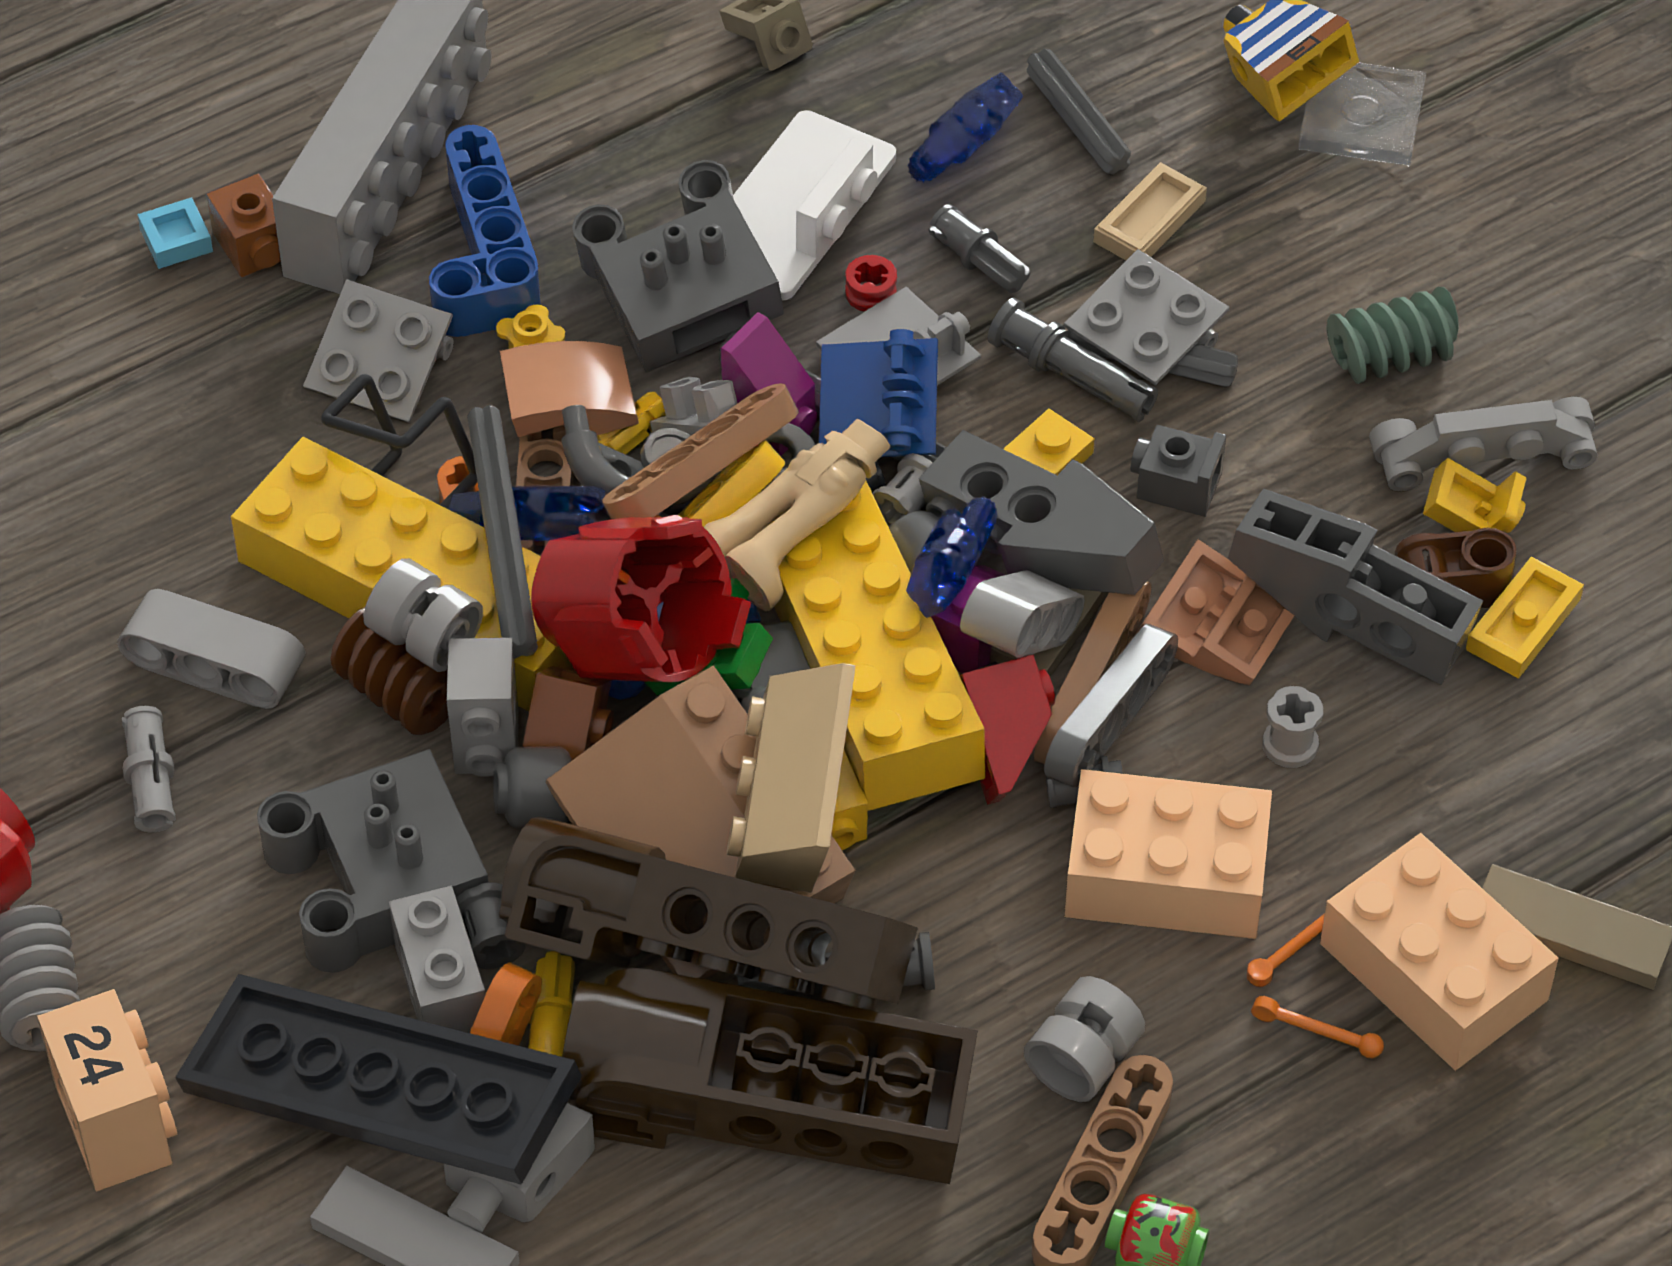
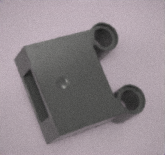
[572,160,784,372]
[257,749,489,973]

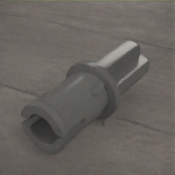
[929,204,1030,293]

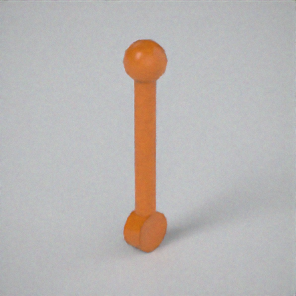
[1247,913,1325,987]
[1251,996,1384,1059]

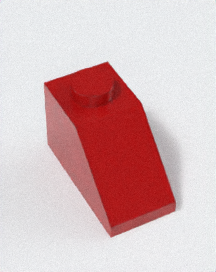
[960,654,1055,805]

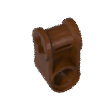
[1394,528,1516,608]

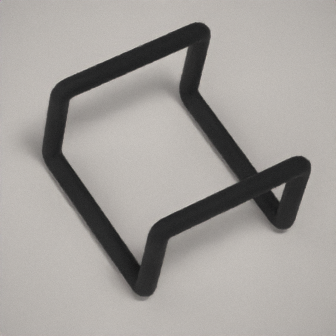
[321,374,477,510]

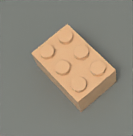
[1064,769,1272,939]
[1320,833,1558,1071]

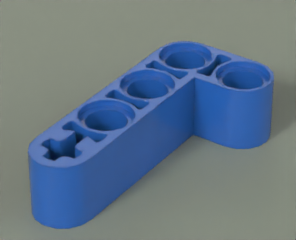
[429,125,541,337]

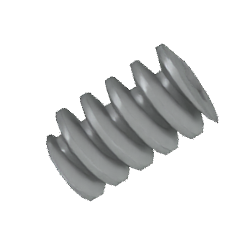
[0,905,80,1052]

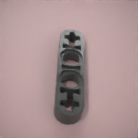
[1044,624,1178,788]

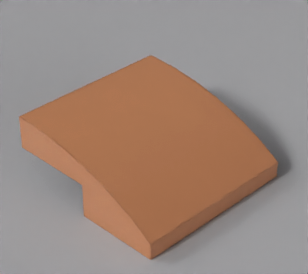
[500,341,639,437]
[1135,539,1295,685]

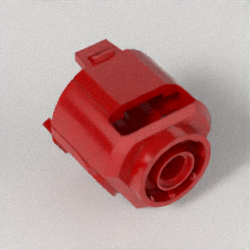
[531,515,751,682]

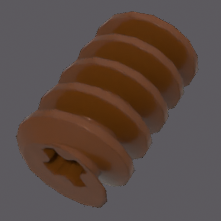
[330,606,449,735]

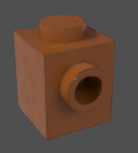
[206,173,281,277]
[522,666,614,760]

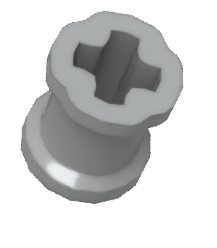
[872,453,933,527]
[1263,686,1323,768]

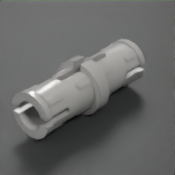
[122,706,176,833]

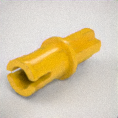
[528,951,575,1057]

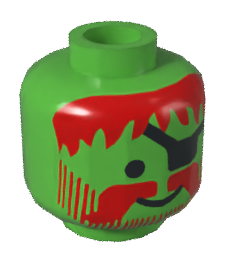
[1105,1194,1210,1266]

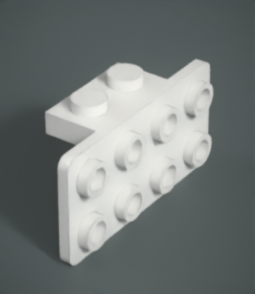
[733,110,896,300]

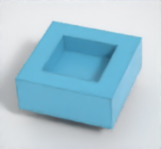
[137,197,213,269]

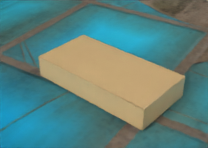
[1093,162,1207,260]

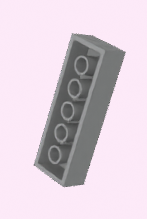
[272,0,492,294]

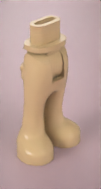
[704,419,890,611]

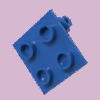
[819,329,938,457]

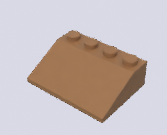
[546,665,856,979]

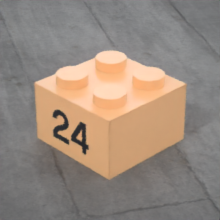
[37,989,178,1192]

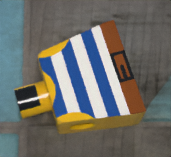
[1223,0,1359,122]

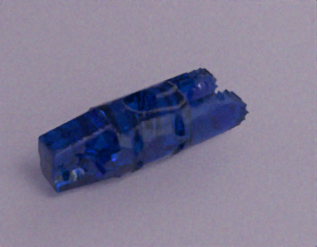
[907,72,1023,183]
[449,486,606,541]
[906,496,998,618]

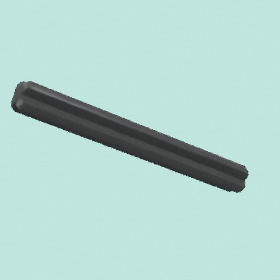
[467,405,538,659]

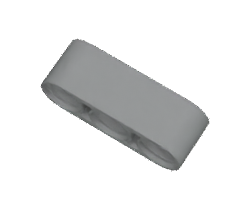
[960,570,1085,658]
[117,589,306,709]

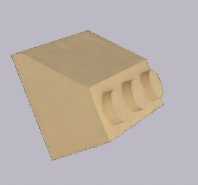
[727,663,856,893]

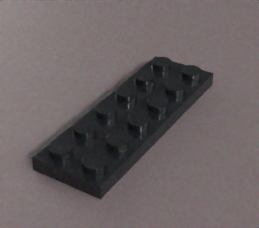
[175,974,582,1185]

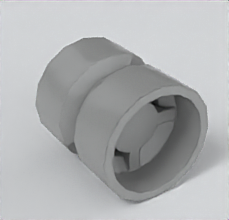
[363,558,483,672]
[1024,976,1145,1102]

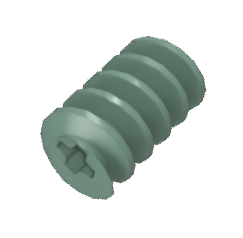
[1326,286,1459,384]

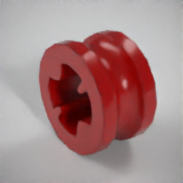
[845,255,897,312]

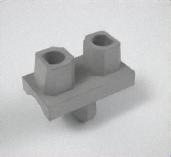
[650,377,737,436]

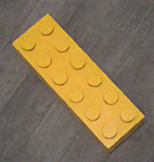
[231,437,576,711]
[769,481,985,811]

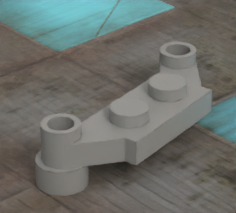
[1369,397,1598,491]

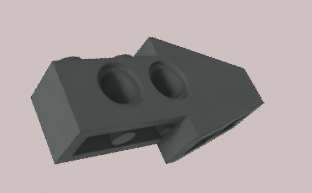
[919,430,1164,595]
[1227,488,1483,685]

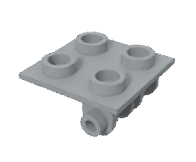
[1064,249,1229,385]
[303,279,454,423]
[816,287,981,386]

